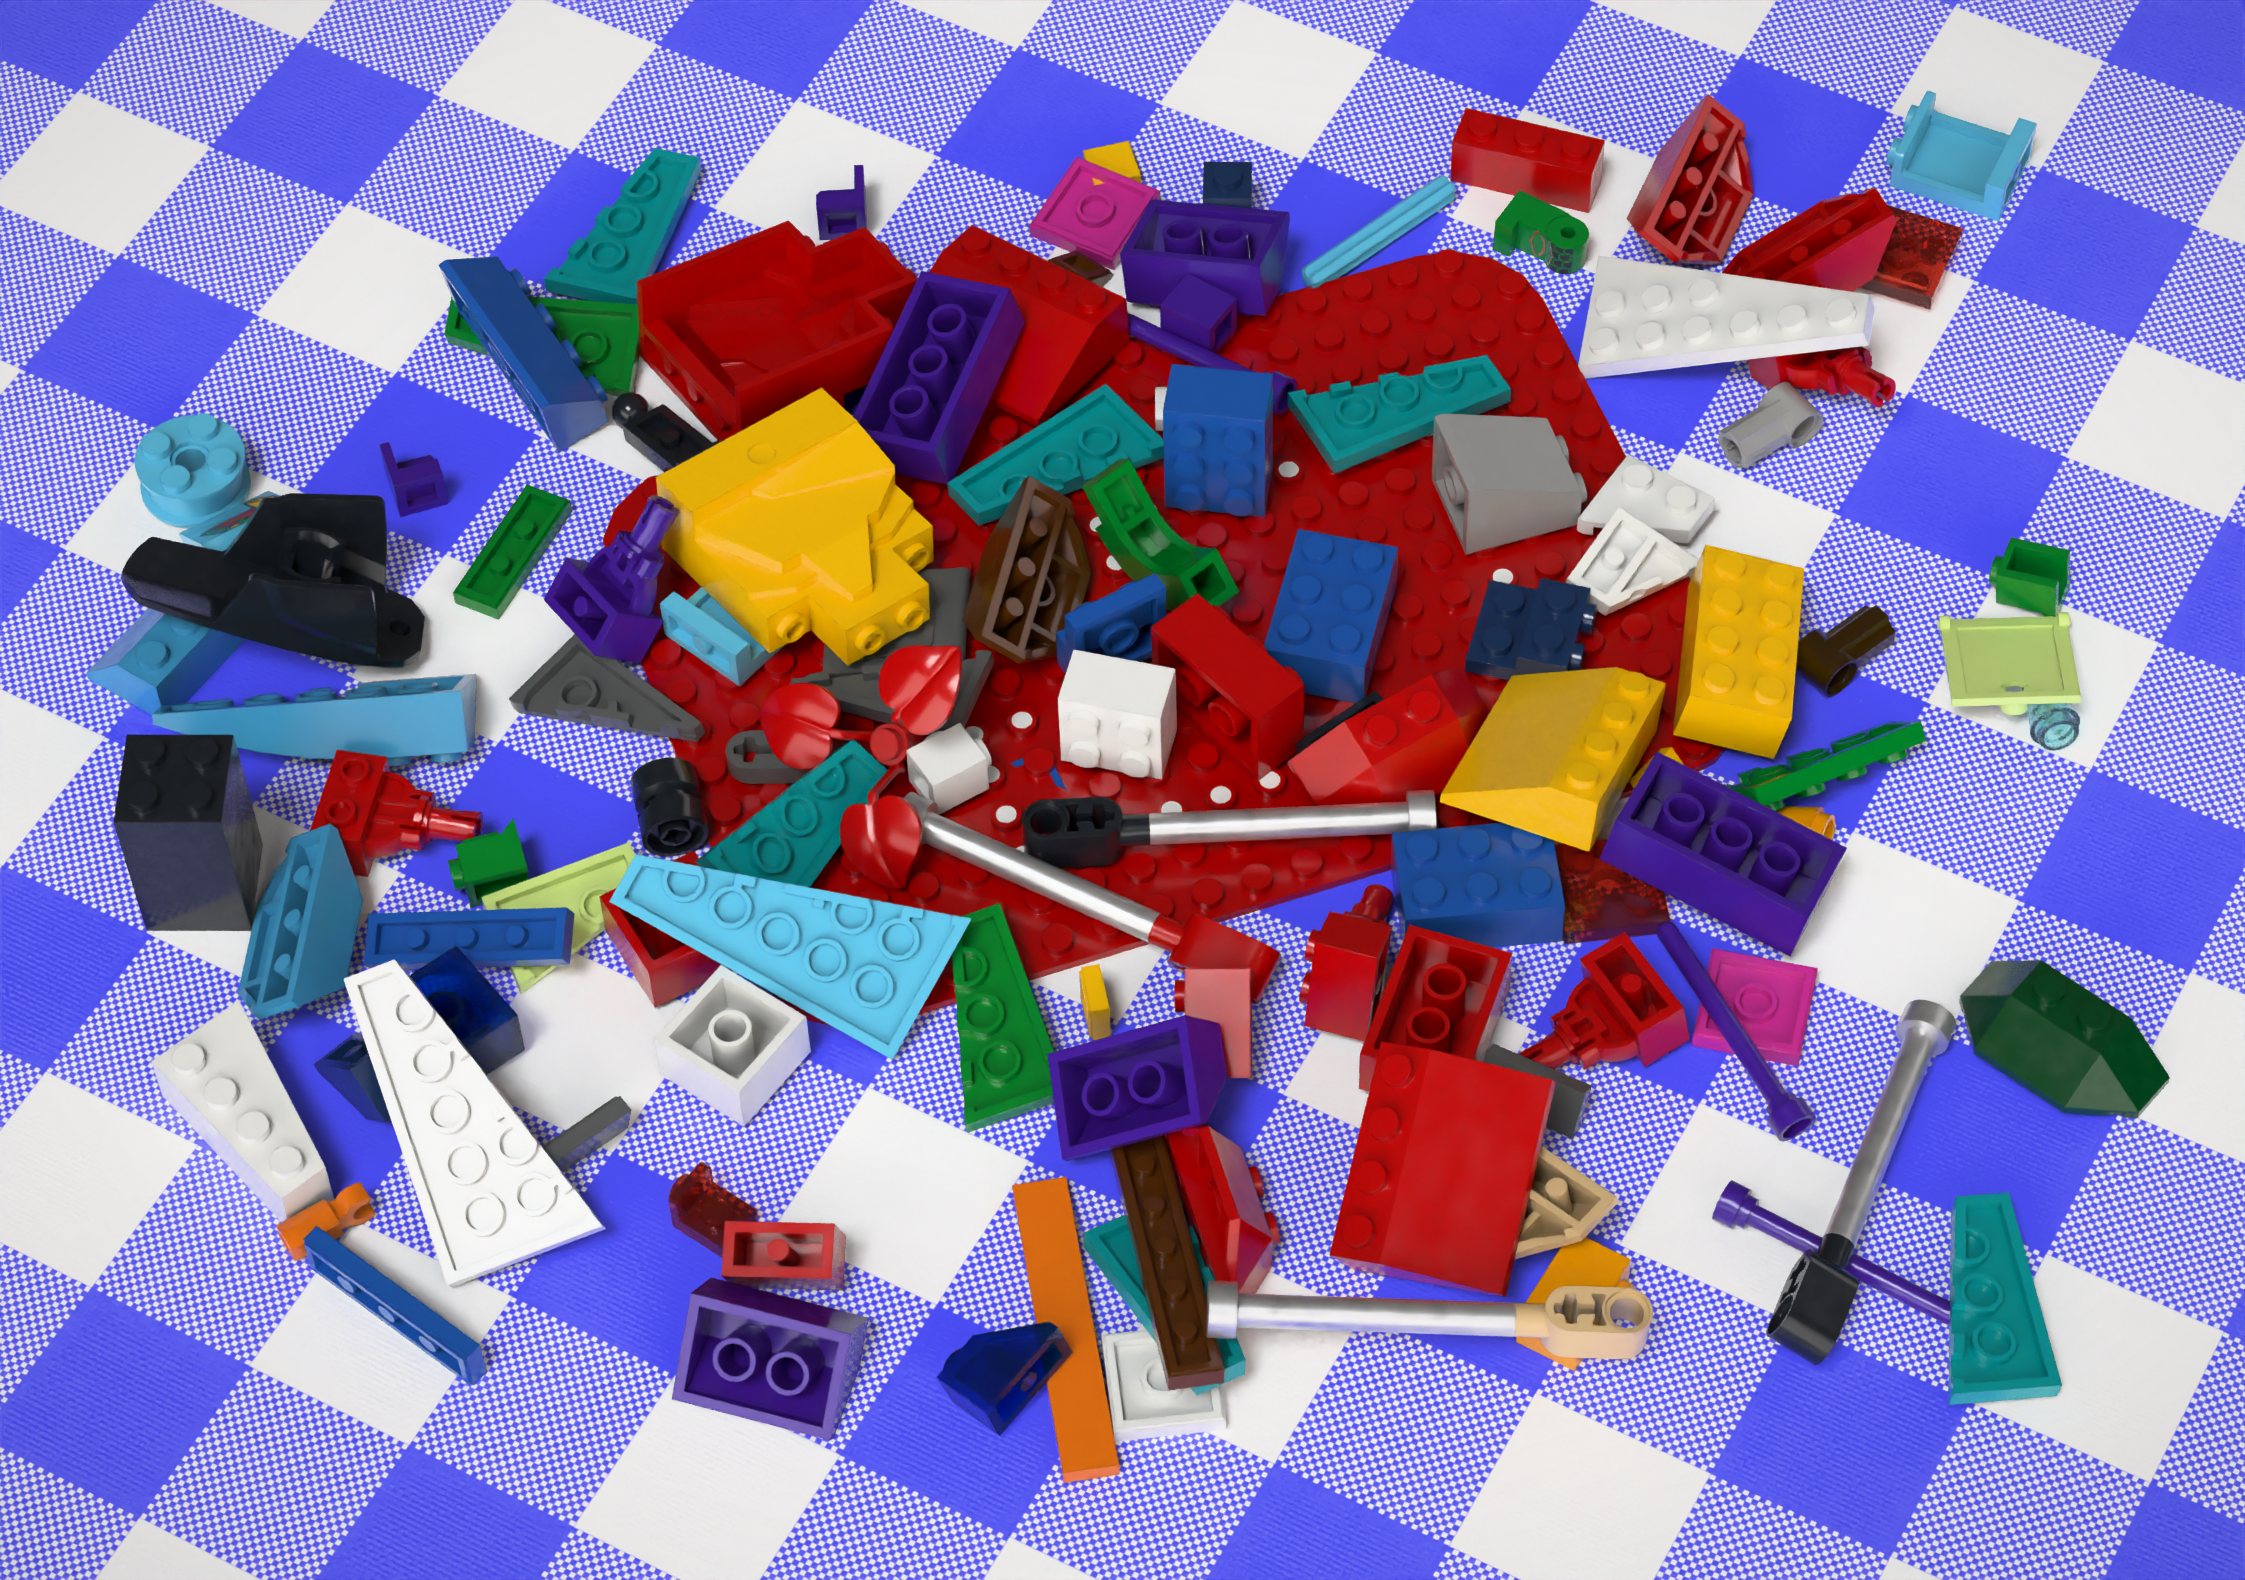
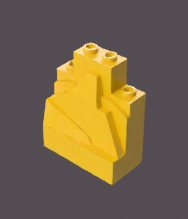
[656,387,934,666]

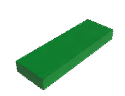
[453,484,572,620]

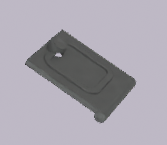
[822,567,970,678]

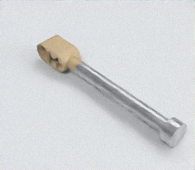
[1206,1281,1653,1359]

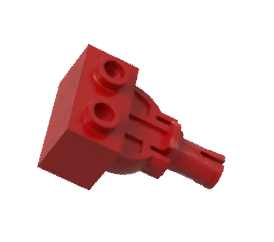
[1748,281,1896,407]
[310,750,483,877]
[1299,884,1394,1041]
[1517,932,1690,1070]

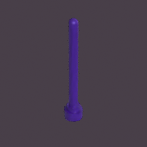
[1127,312,1297,415]
[1657,921,1816,1141]
[1712,1180,1950,1325]

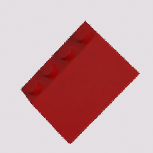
[929,225,1130,426]
[1330,1042,1556,1297]

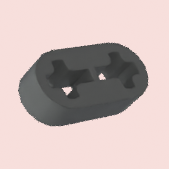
[725,730,811,784]

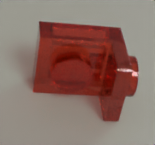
[668,1161,758,1258]

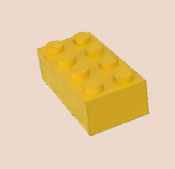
[1673,544,1804,759]

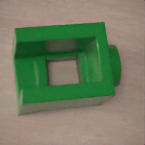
[1989,537,2071,617]
[448,817,529,908]

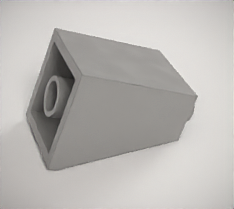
[1432,414,1587,555]

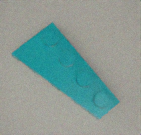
[544,148,701,304]
[1288,355,1511,474]
[947,384,1164,526]
[695,740,887,888]
[1083,1191,1246,1396]
[1948,1192,2062,1405]

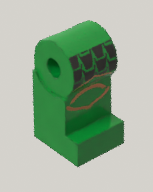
[1492,190,1589,274]

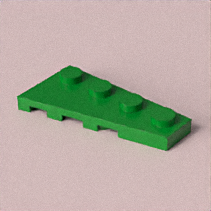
[444,296,640,397]
[1722,721,1926,811]
[952,903,1054,1133]

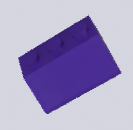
[1120,199,1290,316]
[1047,1015,1227,1161]
[671,1277,869,1441]

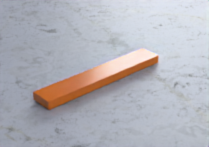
[1012,1177,1120,1483]

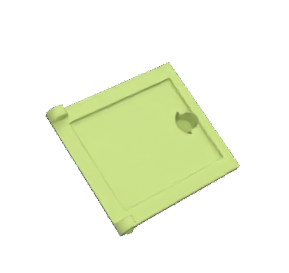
[1937,612,2081,715]

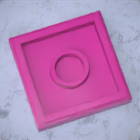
[1029,157,1161,270]
[1692,948,1818,1066]

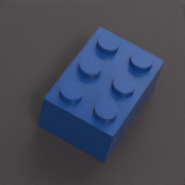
[1163,364,1273,517]
[1264,529,1398,703]
[1391,823,1565,948]

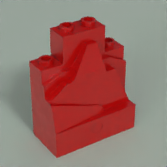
[637,220,918,442]

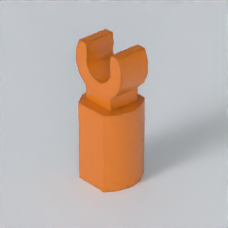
[275,1182,375,1262]

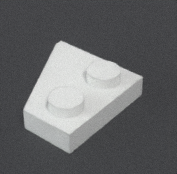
[1577,455,1715,543]
[1565,507,1699,616]

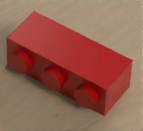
[1450,108,1605,213]

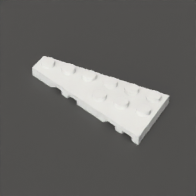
[1578,255,1875,379]
[344,959,606,1287]

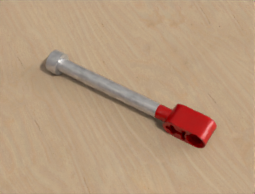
[903,792,1281,1004]

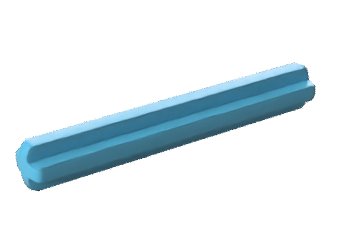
[1301,175,1456,288]

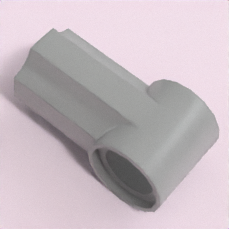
[1718,382,1824,469]

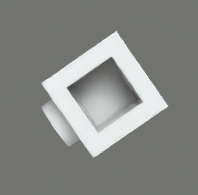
[906,723,992,815]

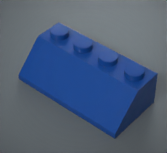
[439,256,609,453]

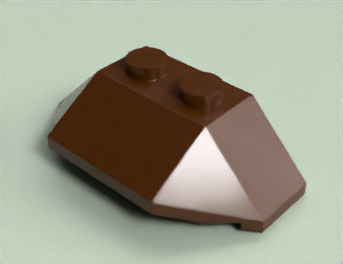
[962,476,1091,664]

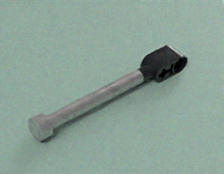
[1022,790,1436,868]
[1766,1000,1956,1366]

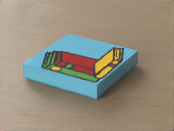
[179,491,280,551]

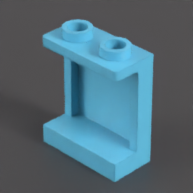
[1886,90,2037,222]
[660,587,783,687]

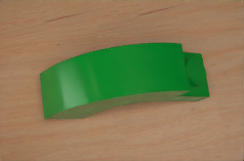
[1082,459,1239,612]

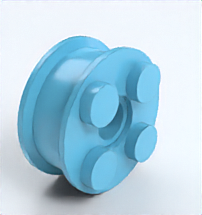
[134,413,251,528]

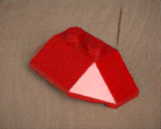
[1626,94,1754,265]
[1722,187,1897,292]
[1287,667,1488,806]
[1164,1125,1280,1294]

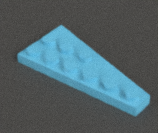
[609,854,971,1060]

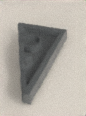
[509,634,705,742]
[789,650,994,735]

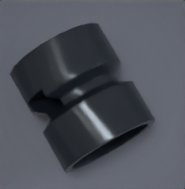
[630,757,709,857]

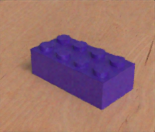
[853,271,1025,485]
[1600,751,1847,956]

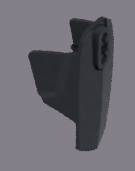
[120,493,425,667]

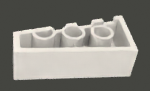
[151,1000,334,1222]

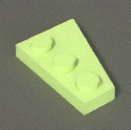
[481,842,635,994]

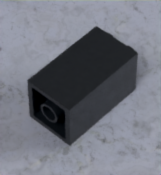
[113,734,263,931]

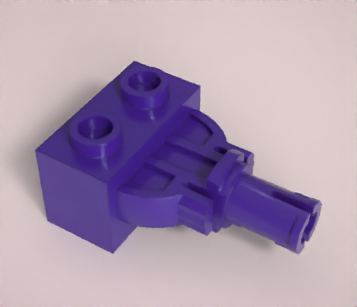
[544,495,679,664]

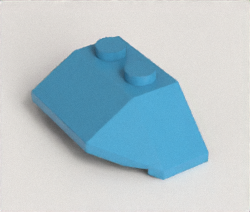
[238,824,363,1020]

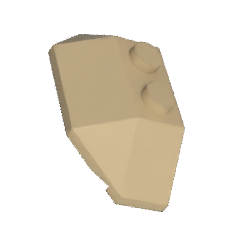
[1515,1146,1618,1259]

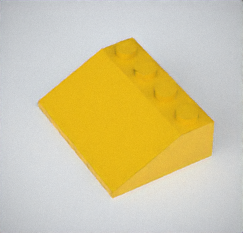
[1440,667,1666,852]

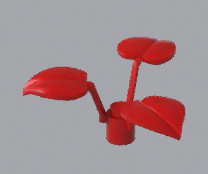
[759,645,962,889]

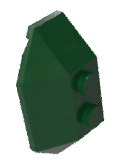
[1959,960,2170,1118]

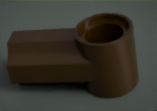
[1796,605,1896,697]

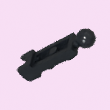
[612,392,720,472]

